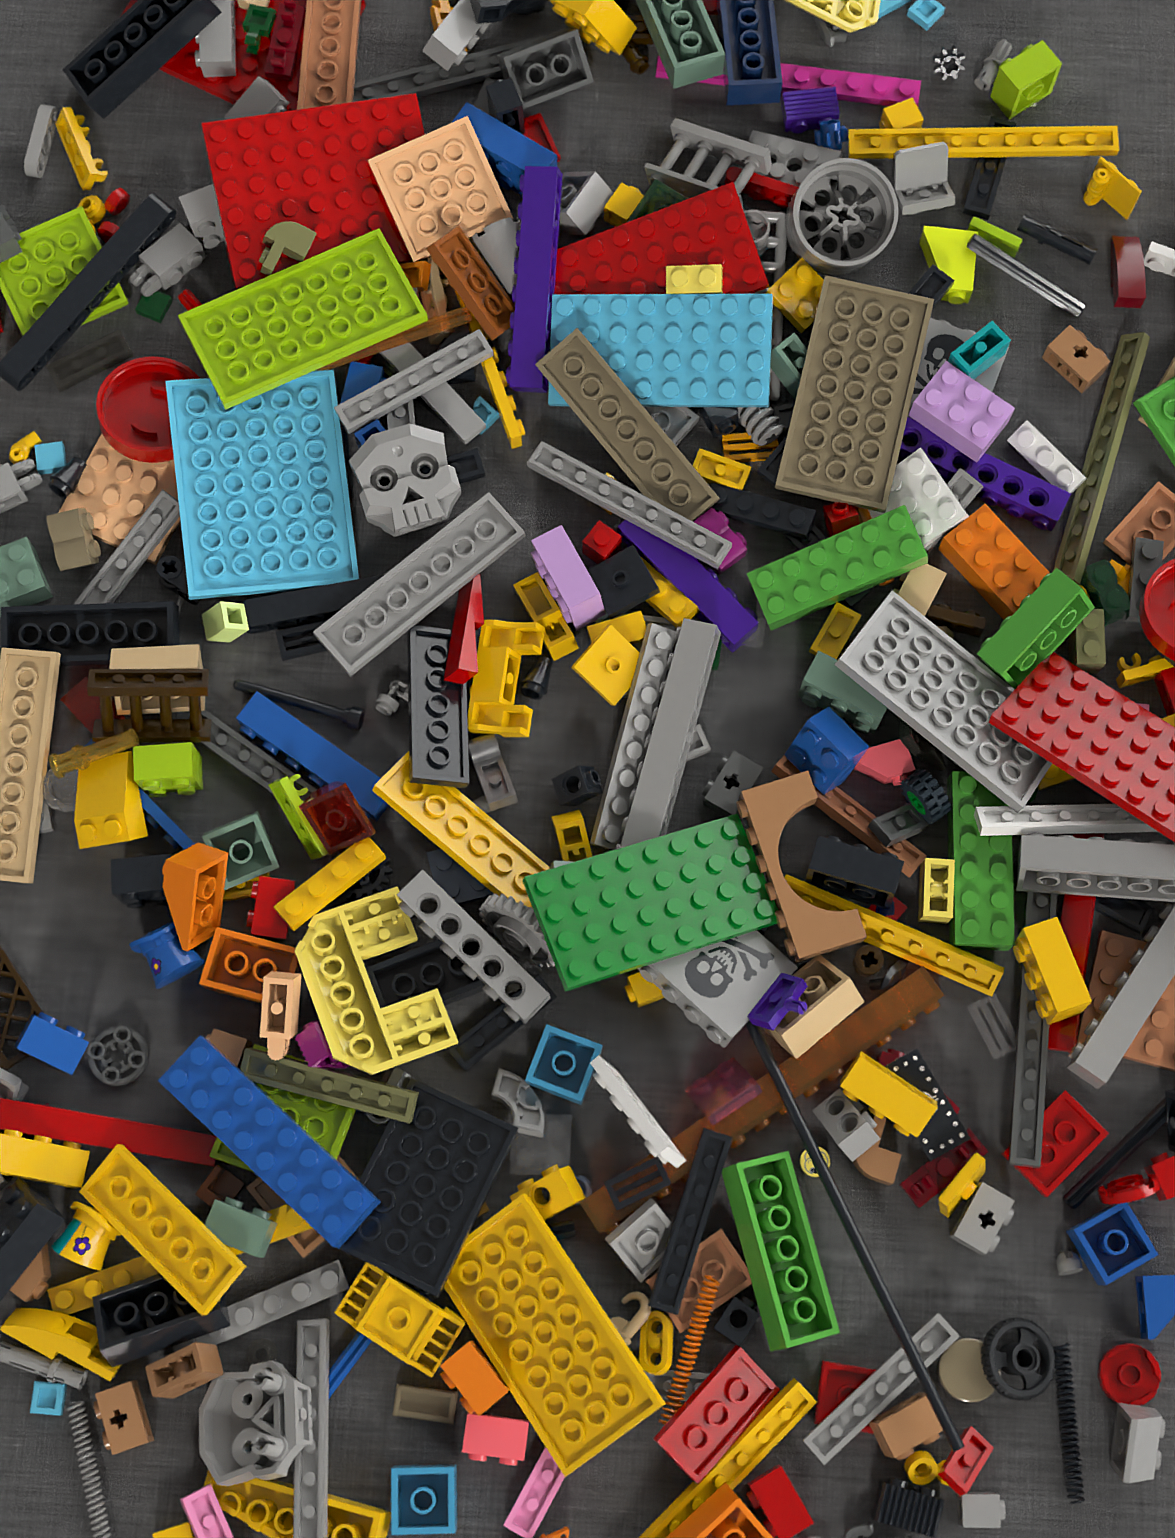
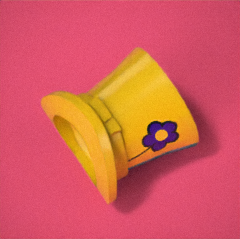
[51,1201,121,1271]

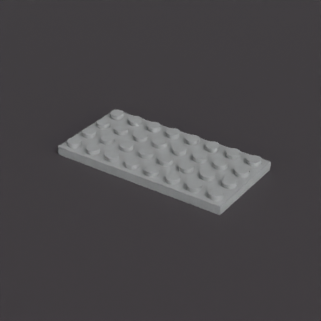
[834,591,1052,813]

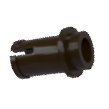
[621,40,649,75]

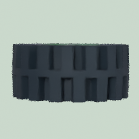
[900,769,951,824]

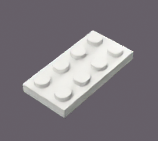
[590,1055,686,1168]

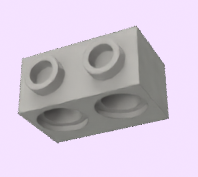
[812,1088,880,1162]

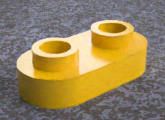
[639,1311,673,1376]

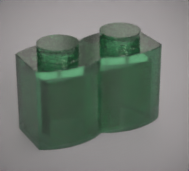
[1080,559,1130,626]

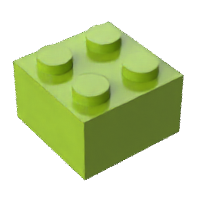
[990,40,1062,120]
[133,742,203,797]

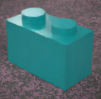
[948,321,1011,379]

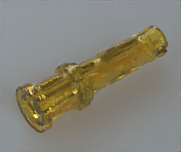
[49,728,139,779]

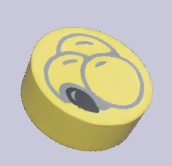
[799,1147,830,1177]

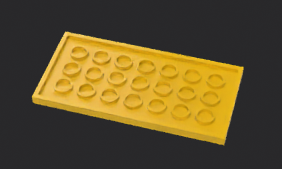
[444,1193,666,1477]

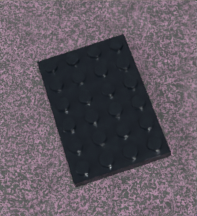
[328,1078,519,1297]

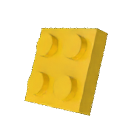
[764,258,824,334]

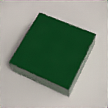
[135,291,173,323]

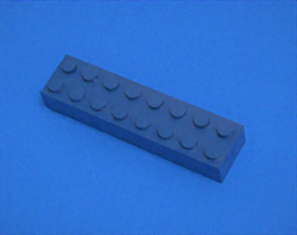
[158,1035,381,1248]

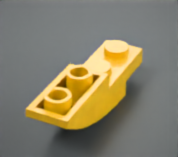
[0,1308,123,1381]

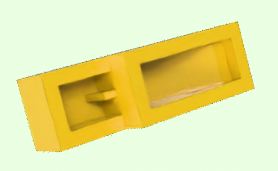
[513,572,579,661]

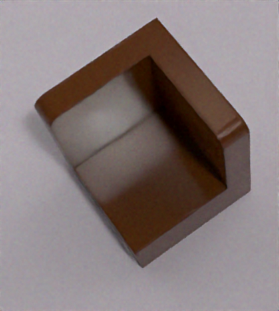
[195,1165,245,1207]

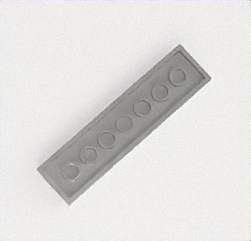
[313,492,525,677]

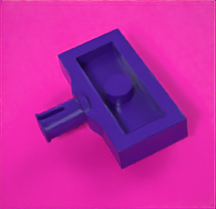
[747,972,808,1031]

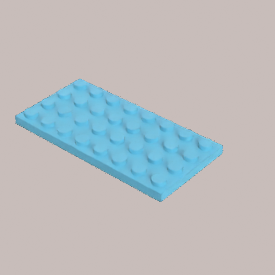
[548,294,773,407]

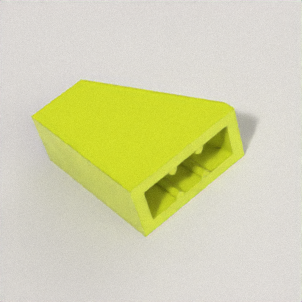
[920,226,978,304]

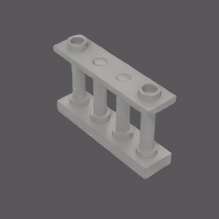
[644,118,772,211]

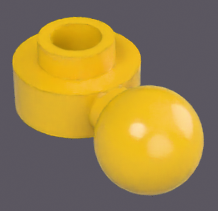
[77,195,106,234]
[904,1451,949,1486]

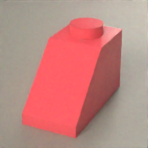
[854,738,915,786]

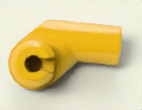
[9,431,42,464]

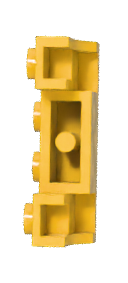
[467,620,545,737]

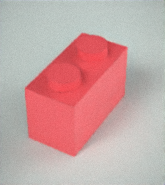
[462,1413,530,1466]

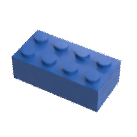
[451,102,557,199]

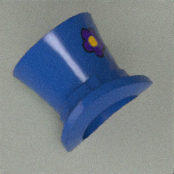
[129,921,205,989]

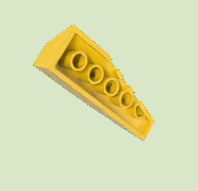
[204,1469,391,1538]

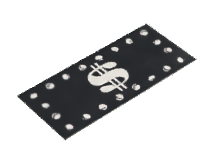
[884,1048,971,1161]

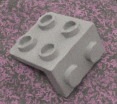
[894,142,955,215]

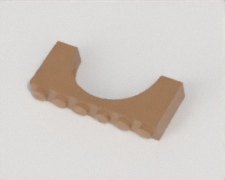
[736,771,867,963]

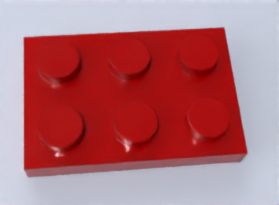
[1001,1090,1109,1197]

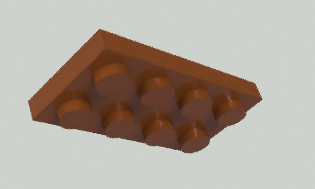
[426,226,515,341]

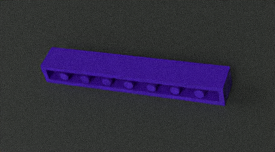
[506,166,563,393]

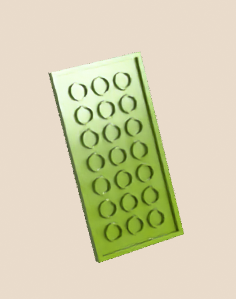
[178,228,428,410]

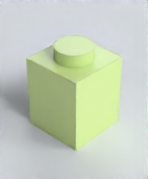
[202,601,249,642]

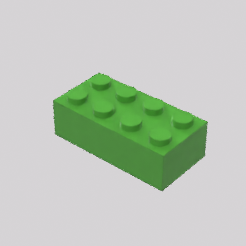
[977,568,1095,689]

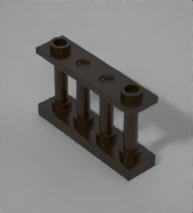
[87,669,212,743]

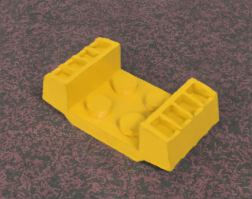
[335,1262,465,1378]

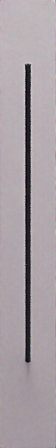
[745,1020,965,1452]

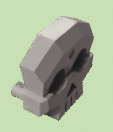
[349,424,461,537]
[199,1360,313,1486]

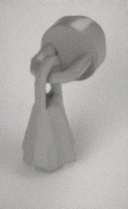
[376,680,408,716]

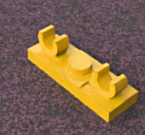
[55,107,108,190]
[1116,653,1174,688]

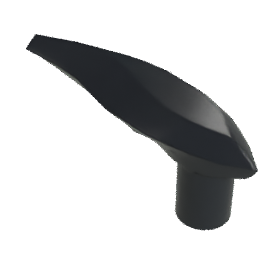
[869,958,909,991]

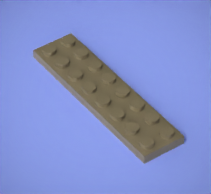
[535,328,720,521]

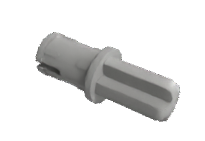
[974,39,1012,91]

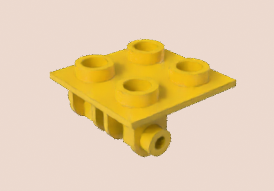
[1083,156,1142,220]

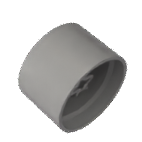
[785,158,899,275]

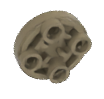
[936,1338,1001,1402]

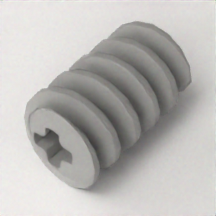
[735,407,786,446]

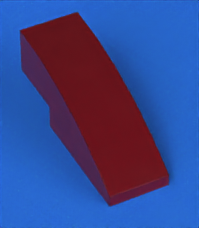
[1111,236,1146,308]

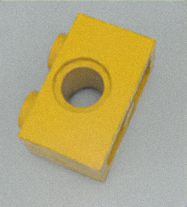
[509,1164,586,1221]

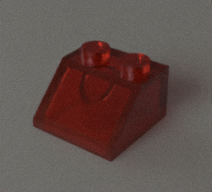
[299,781,376,855]

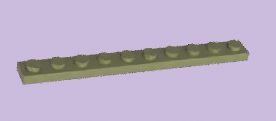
[1053,332,1150,585]

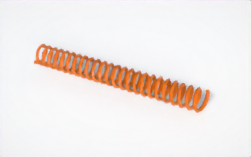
[658,1275,720,1425]

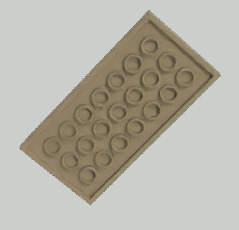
[775,275,934,513]

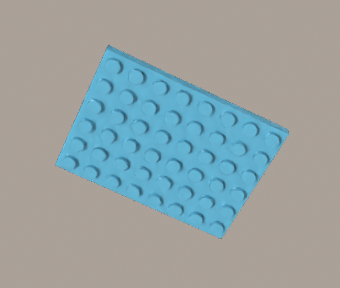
[166,370,359,600]

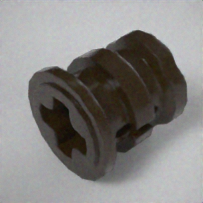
[853,945,884,977]

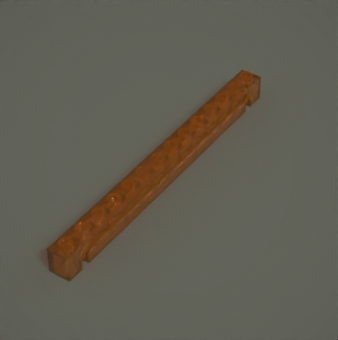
[580,966,944,1235]

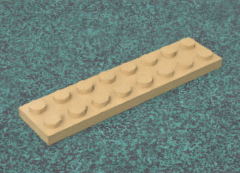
[0,648,61,884]

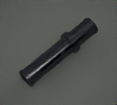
[1017,214,1098,265]

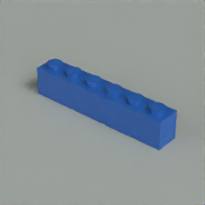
[236,691,389,822]

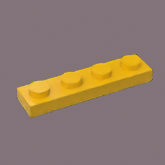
[274,834,386,931]

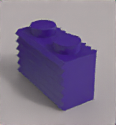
[781,86,840,133]

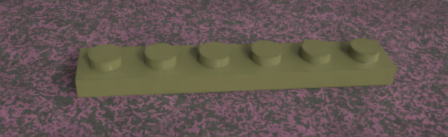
[240,1047,419,1123]

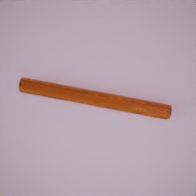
[317,306,472,371]

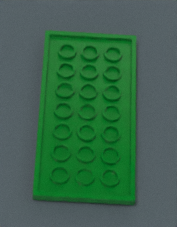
[522,814,779,991]

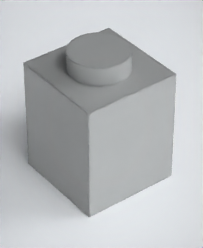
[957,1492,1005,1528]

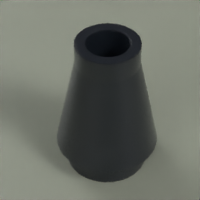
[48,457,87,498]
[521,656,553,700]

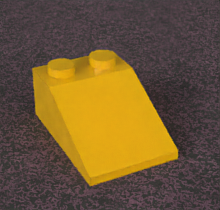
[74,751,148,849]

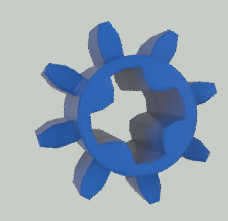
[814,120,848,150]

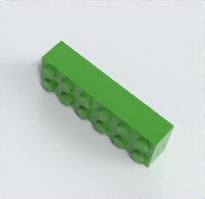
[747,505,928,631]
[947,771,1015,951]
[722,1151,840,1351]

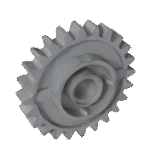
[479,893,555,968]

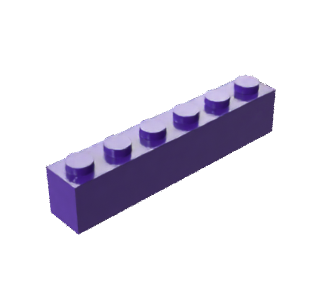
[617,520,759,653]

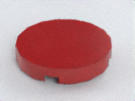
[1097,1174,1160,1204]
[1098,1343,1161,1406]

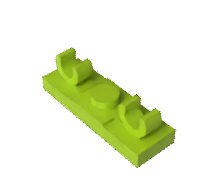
[268,774,337,860]

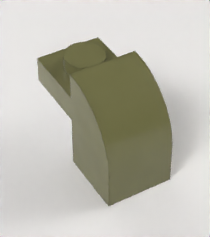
[259,221,317,276]

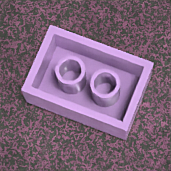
[909,361,1015,463]
[530,525,606,631]

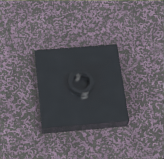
[587,545,660,619]

